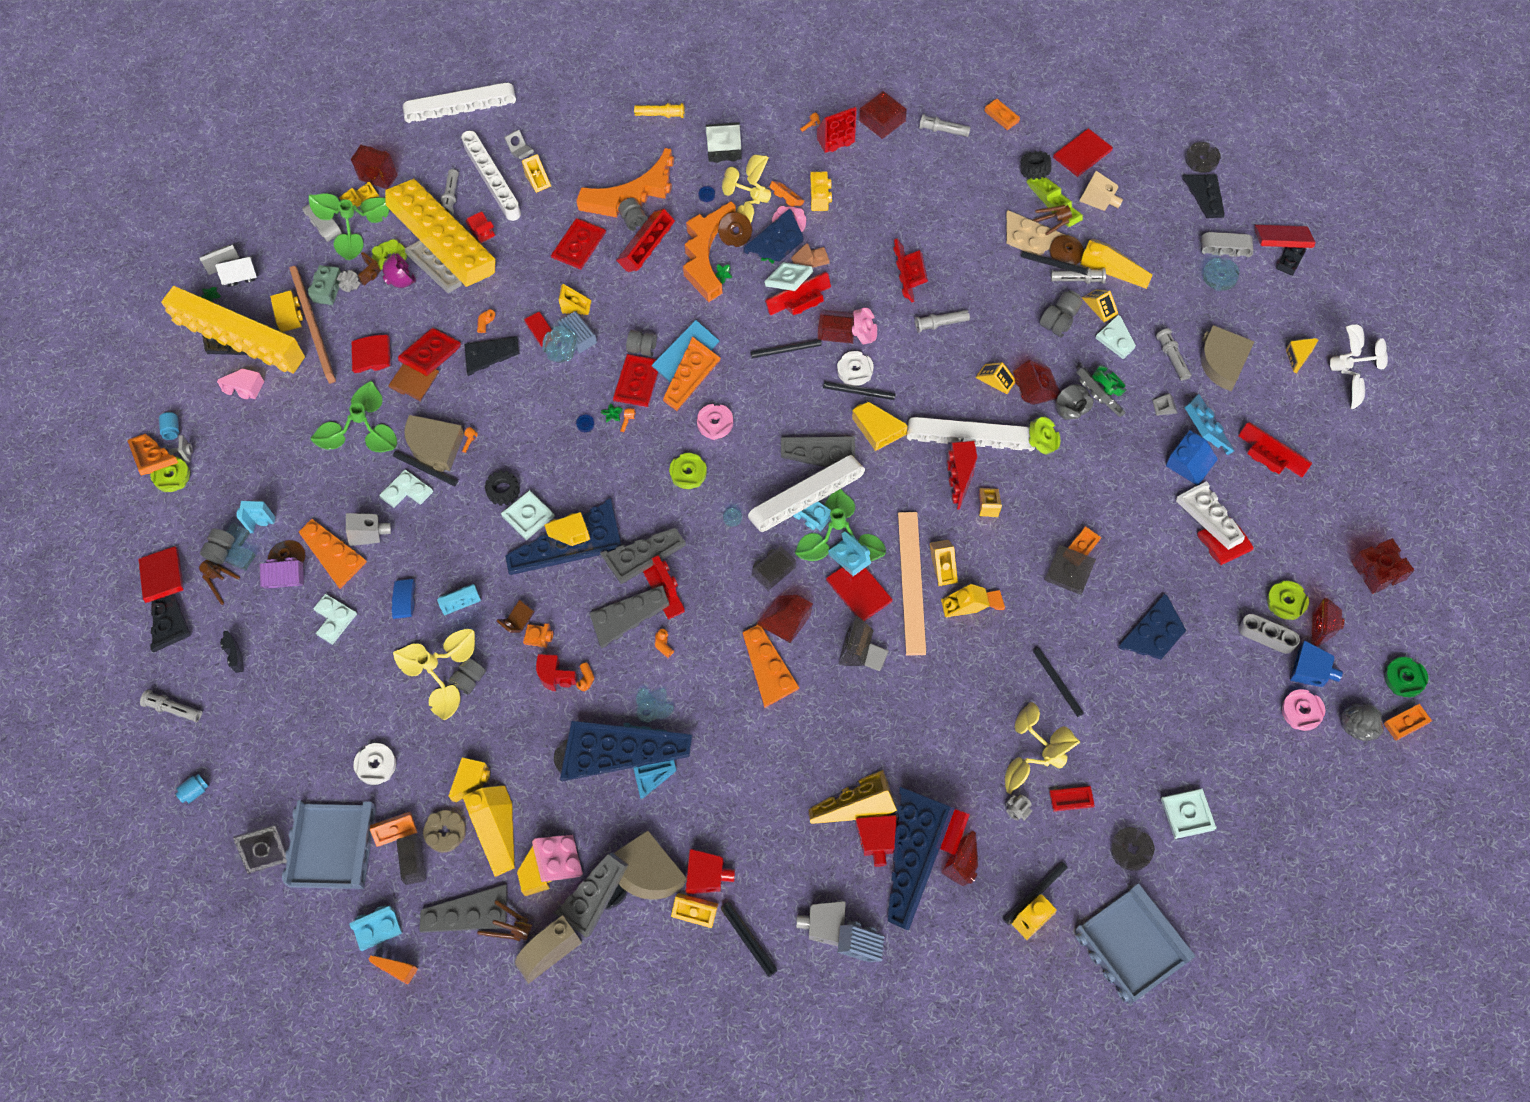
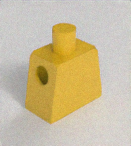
[1012,894,1057,940]

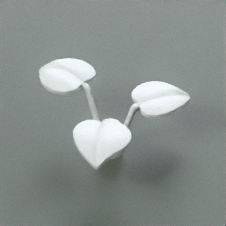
[1330,325,1388,409]

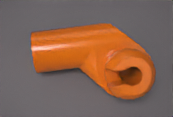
[477,309,495,333]
[655,629,674,658]
[576,662,595,691]

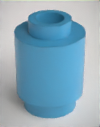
[159,412,179,440]
[175,774,209,804]

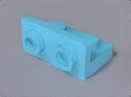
[237,501,276,533]
[793,502,831,532]
[828,531,871,576]
[437,584,481,616]
[349,906,402,951]

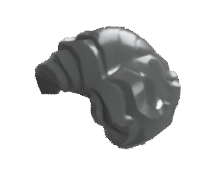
[1055,384,1094,420]
[1341,703,1384,741]

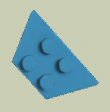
[1185,394,1235,455]
[623,723,676,799]

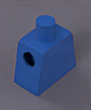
[1290,641,1343,687]

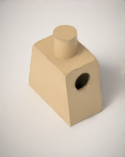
[1080,171,1123,211]

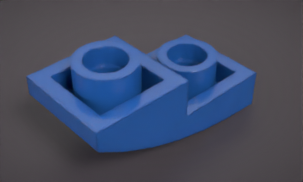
[392,579,416,619]

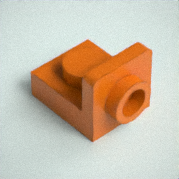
[523,623,553,648]

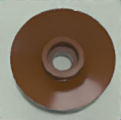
[718,212,752,247]
[1050,235,1084,265]
[267,540,305,563]

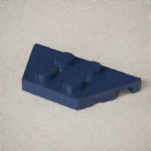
[743,208,803,262]
[1118,594,1186,660]

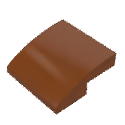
[388,364,439,401]

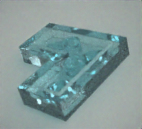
[224,523,256,571]

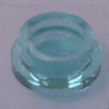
[723,508,742,527]

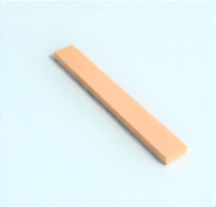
[898,512,926,655]

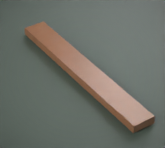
[289,266,336,384]

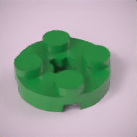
[1092,365,1127,396]
[1384,657,1429,698]

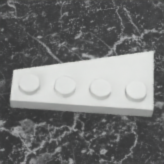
[1176,481,1245,550]

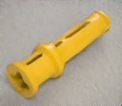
[634,103,685,118]

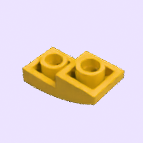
[339,182,379,207]

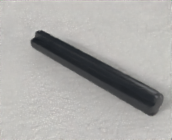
[721,901,777,977]

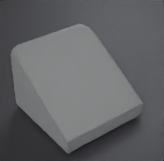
[1152,393,1177,416]
[862,643,889,671]

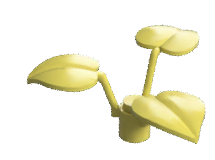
[722,155,771,222]
[393,629,475,720]
[1005,702,1080,795]

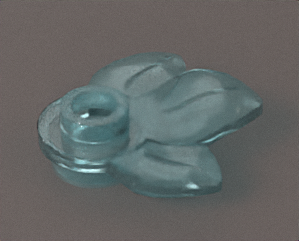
[636,688,674,722]

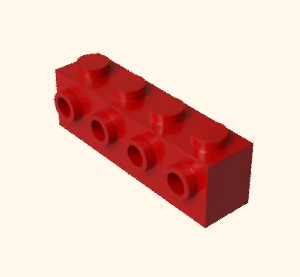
[616,209,675,272]

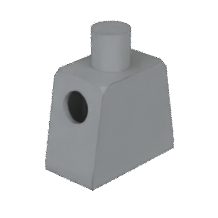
[346,513,391,546]
[796,902,845,946]

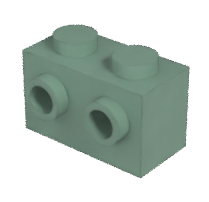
[308,265,341,305]

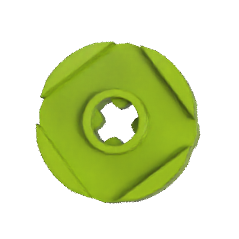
[372,239,407,270]
[1029,417,1060,455]
[669,453,707,489]
[150,457,190,492]
[1267,581,1309,620]

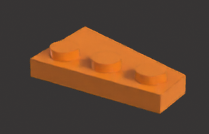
[127,434,178,476]

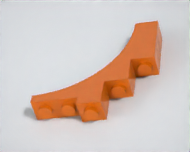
[576,148,674,217]
[683,201,736,302]

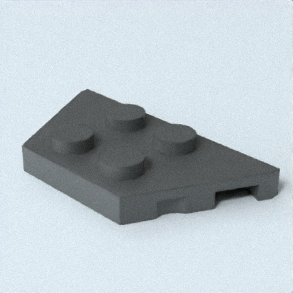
[1076,363,1126,417]

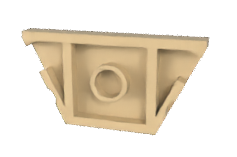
[1006,210,1065,255]

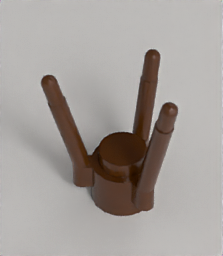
[1032,205,1072,235]
[199,560,240,605]
[477,900,532,942]

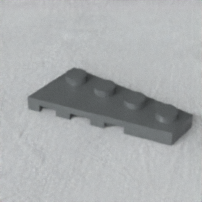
[781,437,855,467]
[600,528,686,585]
[590,586,670,649]
[554,853,629,938]
[419,885,507,933]

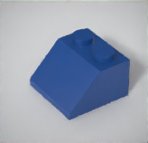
[1166,430,1218,486]

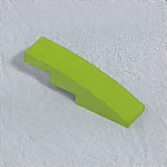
[1027,177,1083,227]

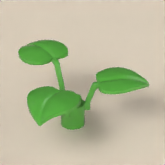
[309,194,390,260]
[310,381,397,453]
[795,489,886,561]

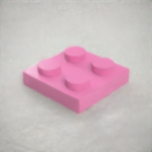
[532,835,583,882]

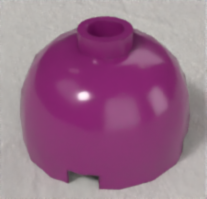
[382,253,416,288]

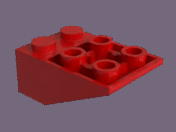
[817,107,857,153]
[946,441,977,510]

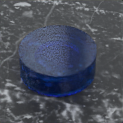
[698,186,715,202]
[576,415,595,433]

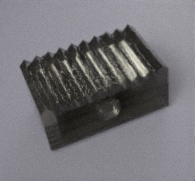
[752,546,796,591]
[396,835,427,885]

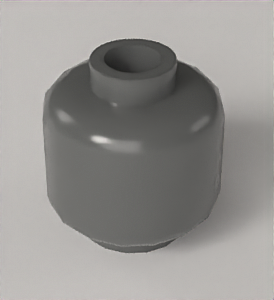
[1055,290,1082,317]

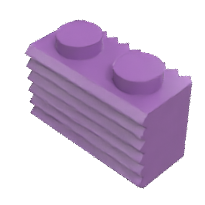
[260,558,304,589]

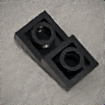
[1277,247,1307,276]
[220,631,243,673]

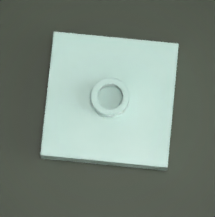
[765,262,813,291]
[501,490,555,540]
[1161,789,1216,839]

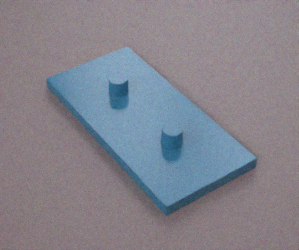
[652,320,720,383]

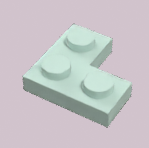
[379,470,433,508]
[313,594,357,645]

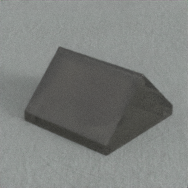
[838,616,874,666]
[233,824,287,874]

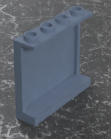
[282,800,376,889]
[1075,884,1196,1005]

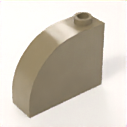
[1201,325,1254,391]
[405,415,464,472]
[613,831,687,900]
[515,915,582,984]

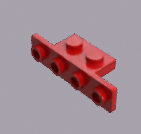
[893,238,928,303]
[765,272,831,316]
[1239,422,1312,477]
[643,555,685,619]

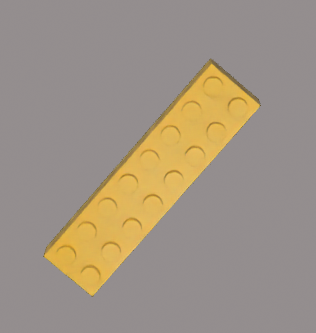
[385,179,495,287]
[161,286,305,374]

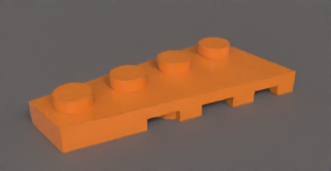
[663,337,721,411]
[299,519,367,589]
[743,624,799,708]

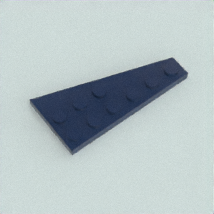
[505,498,621,575]
[560,721,693,782]
[887,787,955,931]

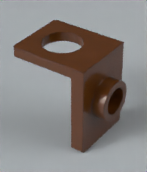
[358,252,381,286]
[496,600,535,633]

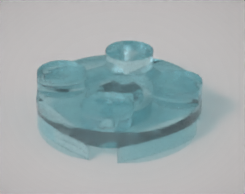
[1202,258,1240,291]
[543,326,577,363]

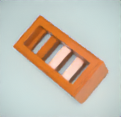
[369,956,418,984]

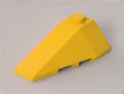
[1080,239,1153,289]
[808,770,897,824]
[462,786,515,877]

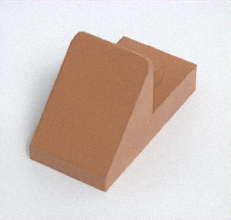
[791,243,829,268]

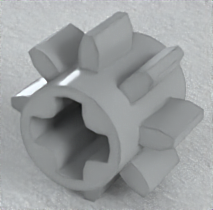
[337,270,360,292]
[1006,795,1032,821]

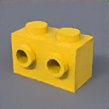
[810,172,832,211]

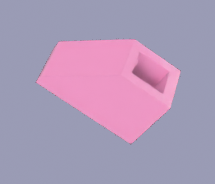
[217,369,264,399]

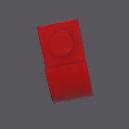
[465,211,495,243]
[536,654,578,691]

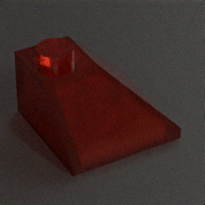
[757,594,813,643]
[1311,598,1345,647]
[941,830,978,886]

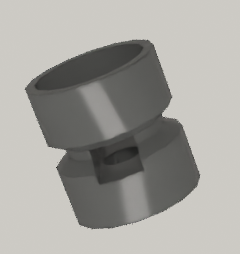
[618,198,648,231]
[1039,305,1074,338]
[626,329,657,357]
[200,528,235,564]
[448,658,486,695]

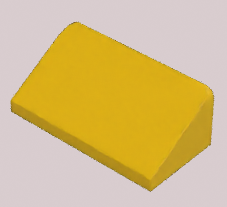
[671,893,719,928]

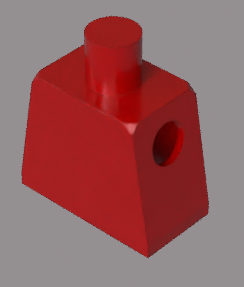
[855,815,896,867]
[686,849,735,894]

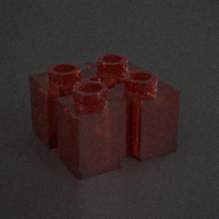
[1351,538,1415,594]

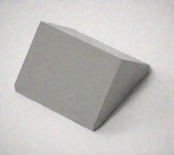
[200,243,240,275]

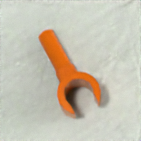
[800,113,820,132]
[620,408,636,432]
[462,427,478,453]

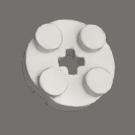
[837,351,873,386]
[353,743,396,785]

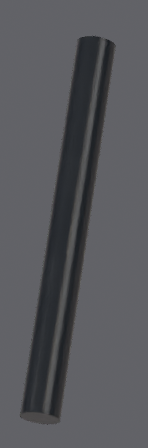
[1021,251,1089,275]
[750,339,822,359]
[823,381,896,400]
[393,450,459,487]
[1033,648,1084,717]
[1003,862,1068,926]

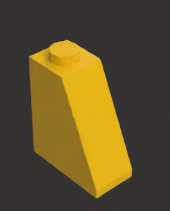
[852,402,908,451]

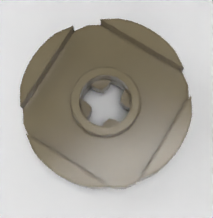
[423,810,466,853]

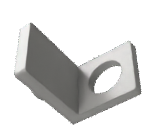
[504,130,534,159]
[169,435,193,463]

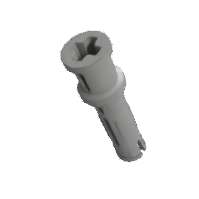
[919,114,971,137]
[441,169,459,215]
[1051,268,1106,284]
[915,310,970,333]
[1156,328,1192,381]
[140,689,202,723]

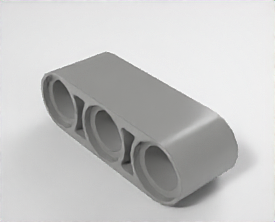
[302,204,342,243]
[1201,232,1253,257]
[1238,614,1300,654]

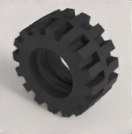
[1021,151,1051,180]
[484,470,520,506]

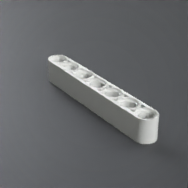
[403,83,516,123]
[462,131,521,221]
[907,417,1035,451]
[748,455,865,532]

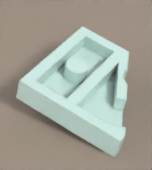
[1096,315,1136,359]

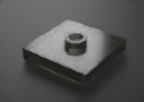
[1045,545,1096,595]

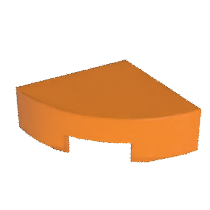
[987,590,1005,610]

